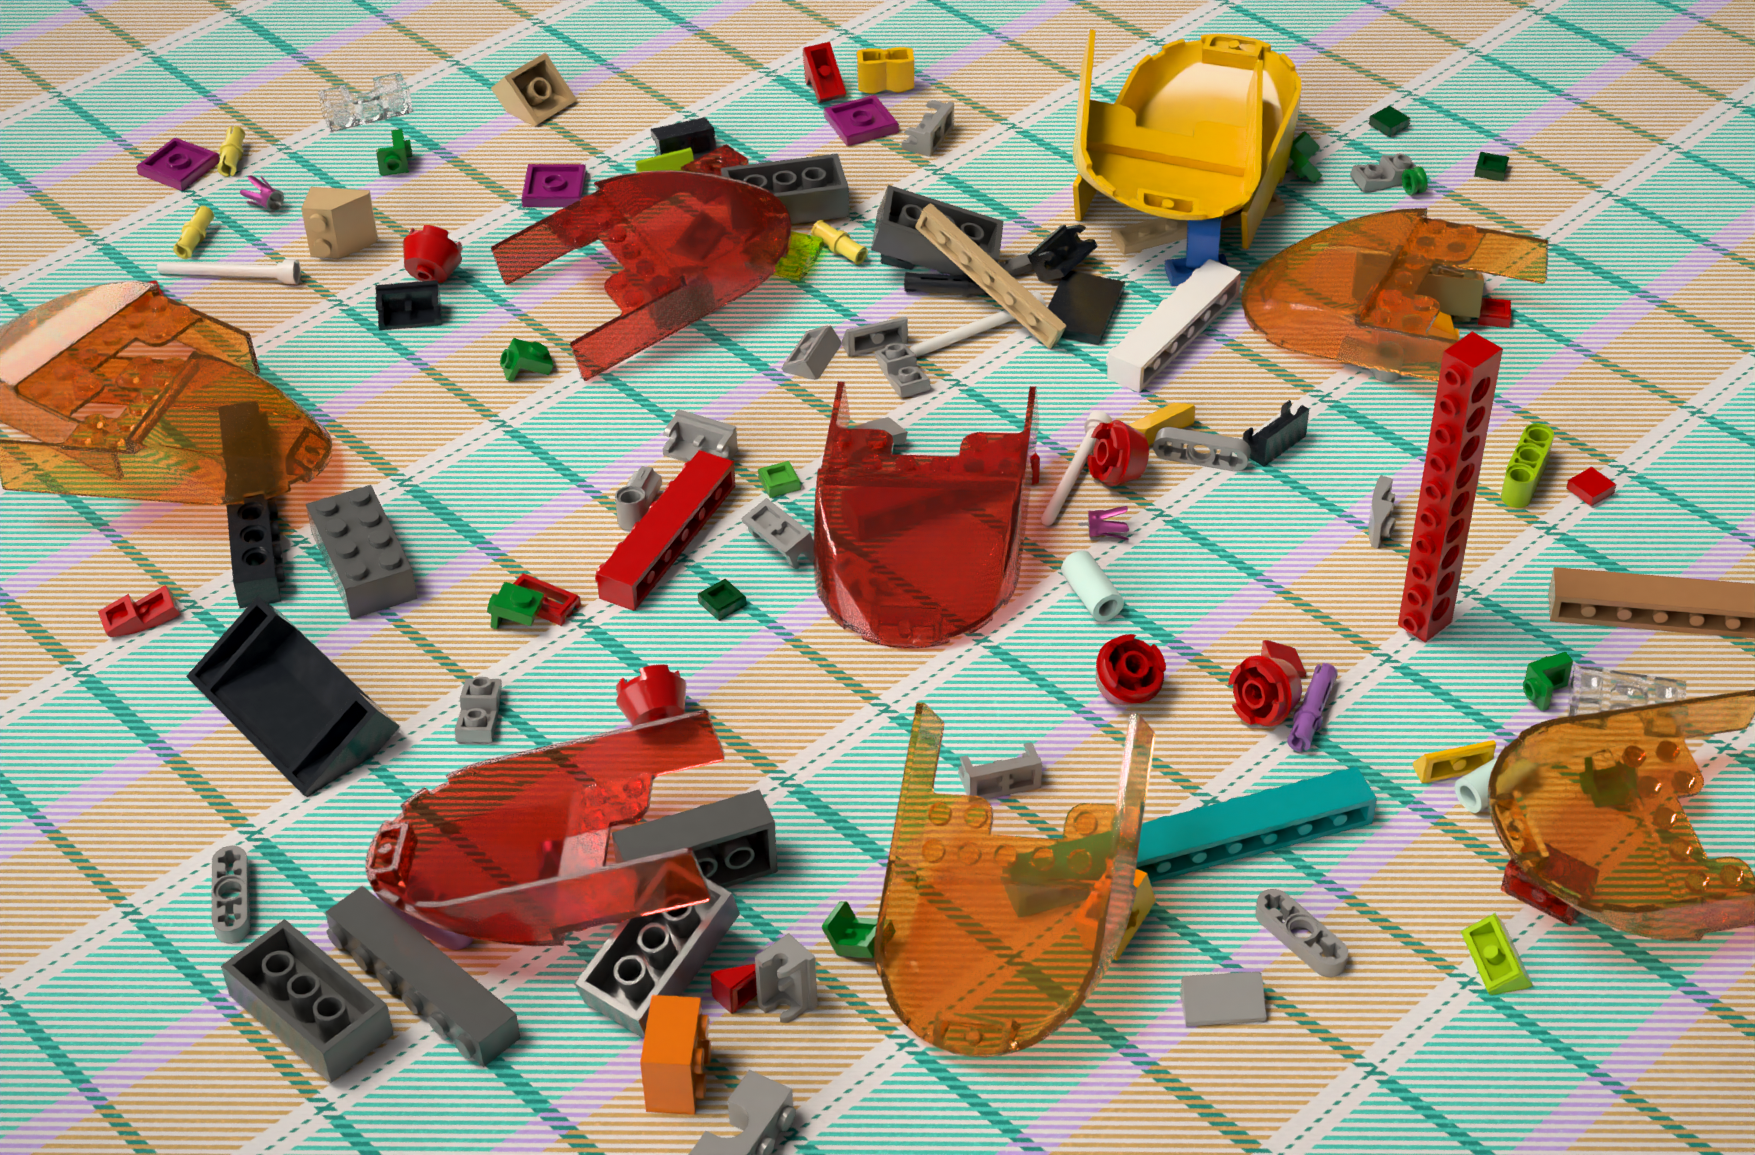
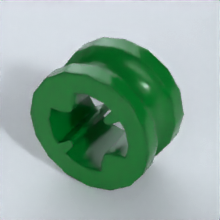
[1402,166,1428,195]

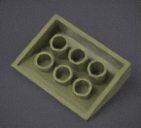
[1353,254,1484,322]

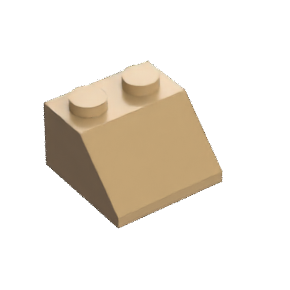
[491,52,577,127]
[301,187,378,259]

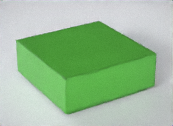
[758,461,801,498]

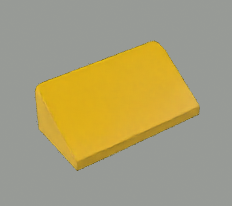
[1129,402,1196,445]
[1413,740,1496,783]

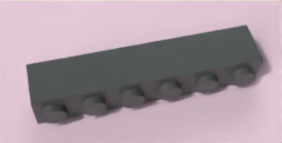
[325,885,521,1067]

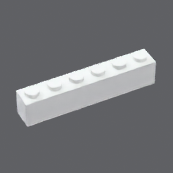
[1106,259,1241,393]

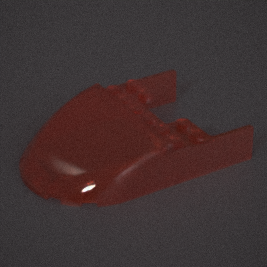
[491,170,792,381]
[813,381,1039,649]
[365,709,725,946]

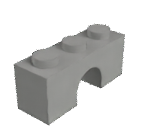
[689,1070,796,1155]

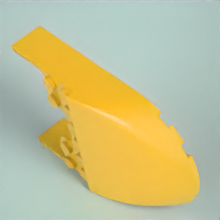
[1073,29,1263,220]
[1073,34,1302,249]

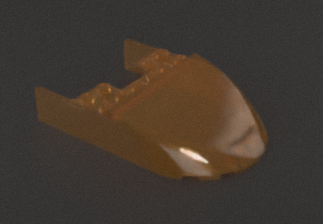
[1241,208,1549,382]
[0,281,260,479]
[0,351,333,505]
[1487,689,1755,941]
[874,703,1155,1057]

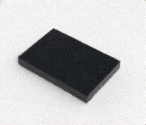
[1047,271,1125,345]

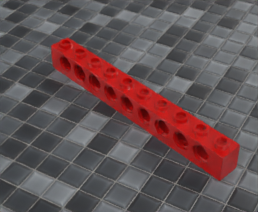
[1398,331,1503,643]

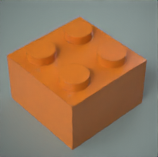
[640,995,712,1115]

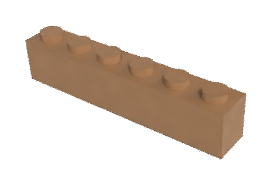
[1548,567,1755,639]

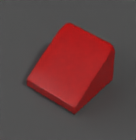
[1261,640,1306,677]
[710,964,757,1014]

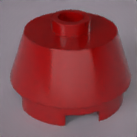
[403,225,463,284]
[1087,420,1149,486]
[1096,634,1166,705]
[1228,655,1302,727]
[616,664,687,732]

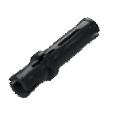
[904,272,990,297]

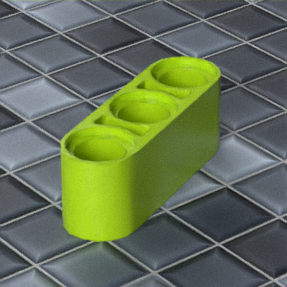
[1501,423,1554,508]

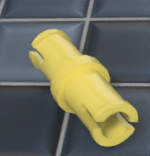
[217,126,245,177]
[173,206,214,259]
[811,220,868,265]

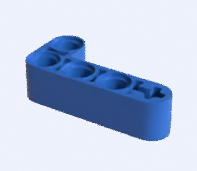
[1186,217,1221,268]

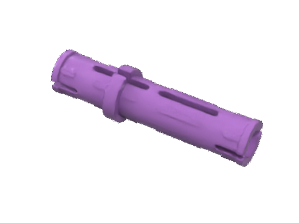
[1287,663,1338,752]

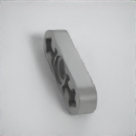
[1153,427,1251,471]
[212,846,250,944]
[1255,889,1348,977]

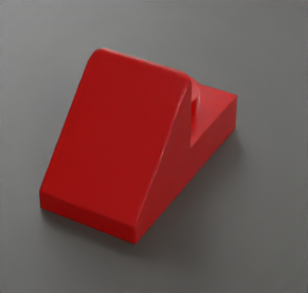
[802,41,847,103]

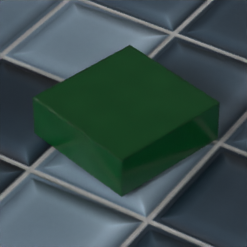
[1369,106,1411,137]
[1474,152,1509,182]
[698,578,747,621]

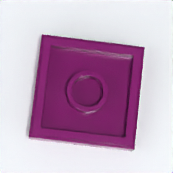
[824,95,899,146]
[136,137,220,191]
[521,164,587,207]

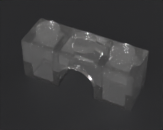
[318,72,413,132]
[1567,665,1686,737]

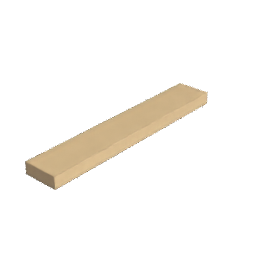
[1111,192,1285,255]
[915,203,1067,349]

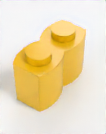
[857,47,914,94]

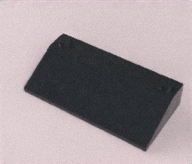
[186,596,400,797]

